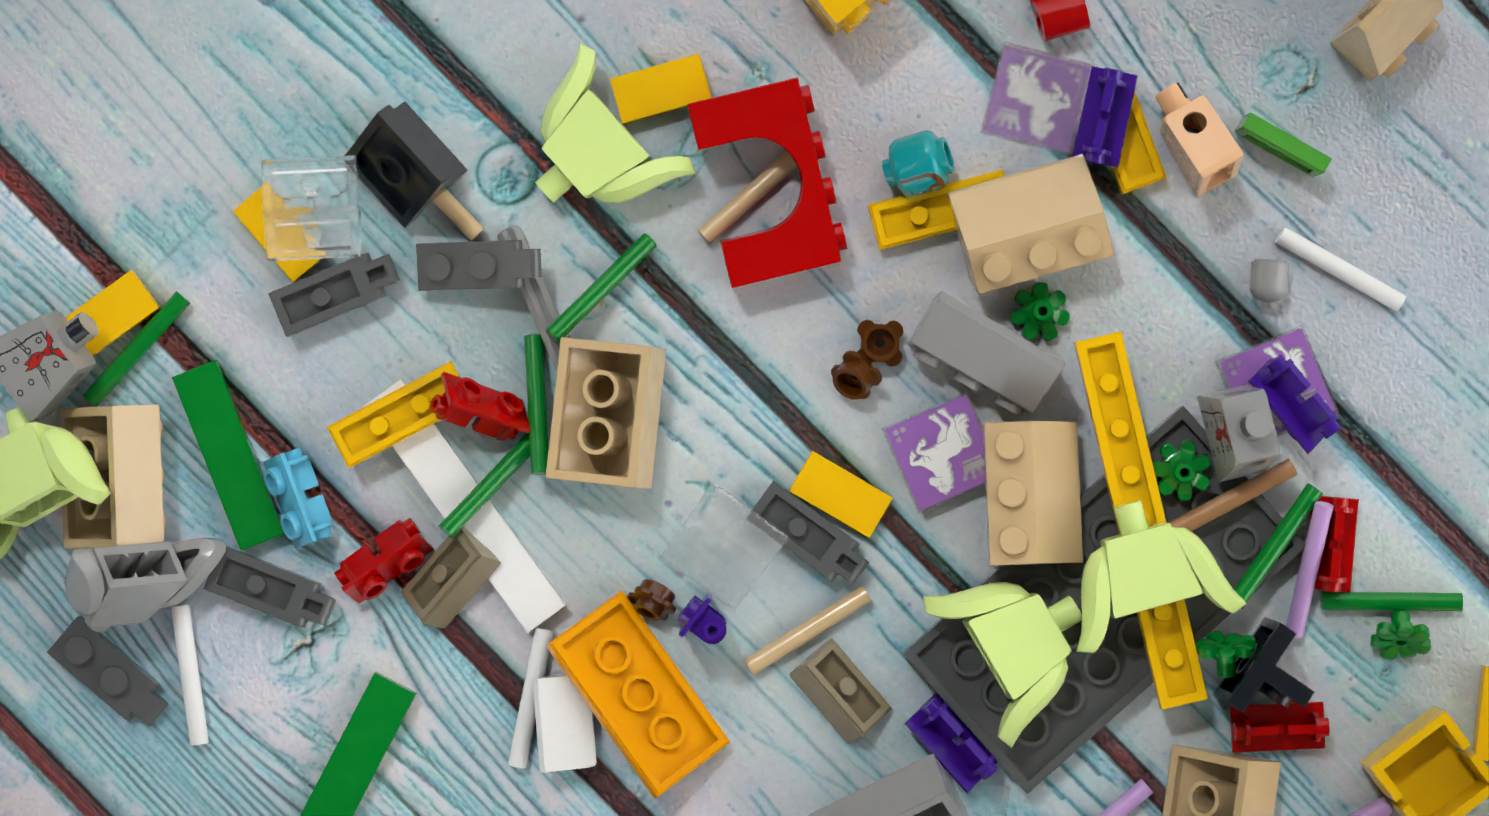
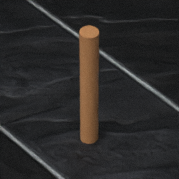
[1169,458,1298,532]

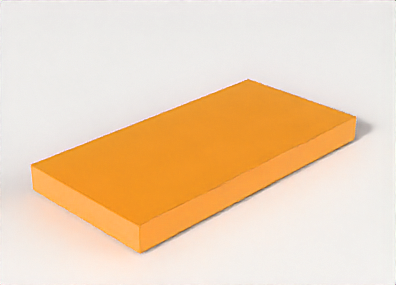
[545,590,730,798]

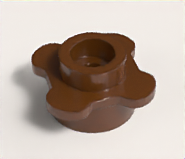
[857,320,903,367]
[831,351,882,400]
[627,579,676,621]

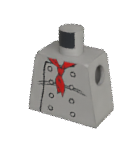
[0,310,99,422]
[1197,385,1280,482]

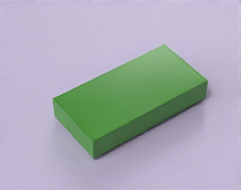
[1235,112,1332,177]

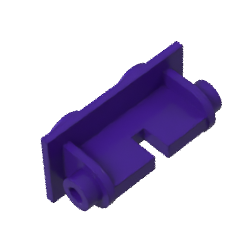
[1072,66,1138,168]
[1248,354,1341,454]
[678,592,727,644]
[904,693,998,793]

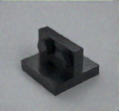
[342,101,468,228]
[1213,617,1315,713]

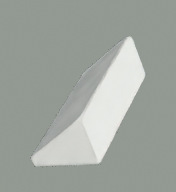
[532,674,597,773]

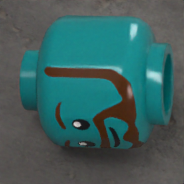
[882,130,955,198]

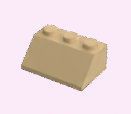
[947,154,1114,294]
[546,337,666,489]
[59,405,166,548]
[983,421,1083,566]
[1162,745,1281,816]

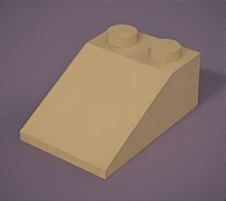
[1330,0,1444,81]

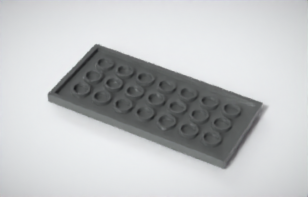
[902,406,1305,794]

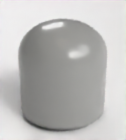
[1250,259,1289,302]

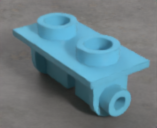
[263,448,334,549]

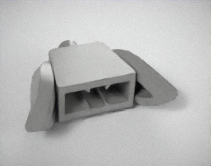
[64,538,226,633]

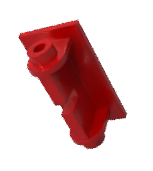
[430,372,531,441]
[1309,496,1359,592]
[334,518,434,604]
[1230,701,1330,753]

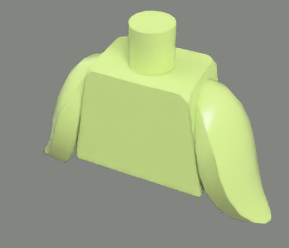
[535,43,696,203]
[0,407,111,559]
[1076,500,1248,653]
[923,582,1082,748]

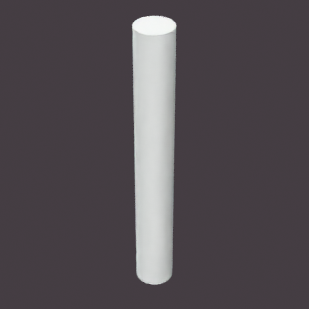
[1275,227,1406,312]
[170,604,209,746]
[508,627,554,768]

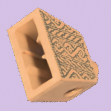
[1155,82,1244,198]

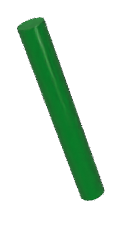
[546,233,657,343]
[83,291,190,407]
[524,334,549,475]
[438,433,530,539]
[1233,483,1323,609]
[1320,592,1463,611]

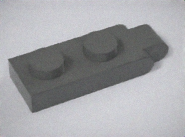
[416,240,542,291]
[268,252,400,337]
[746,481,870,585]
[203,546,336,628]
[47,616,169,726]

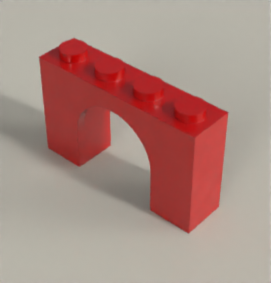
[687,77,847,288]

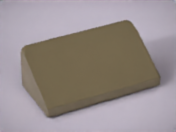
[401,527,501,628]
[790,638,892,744]

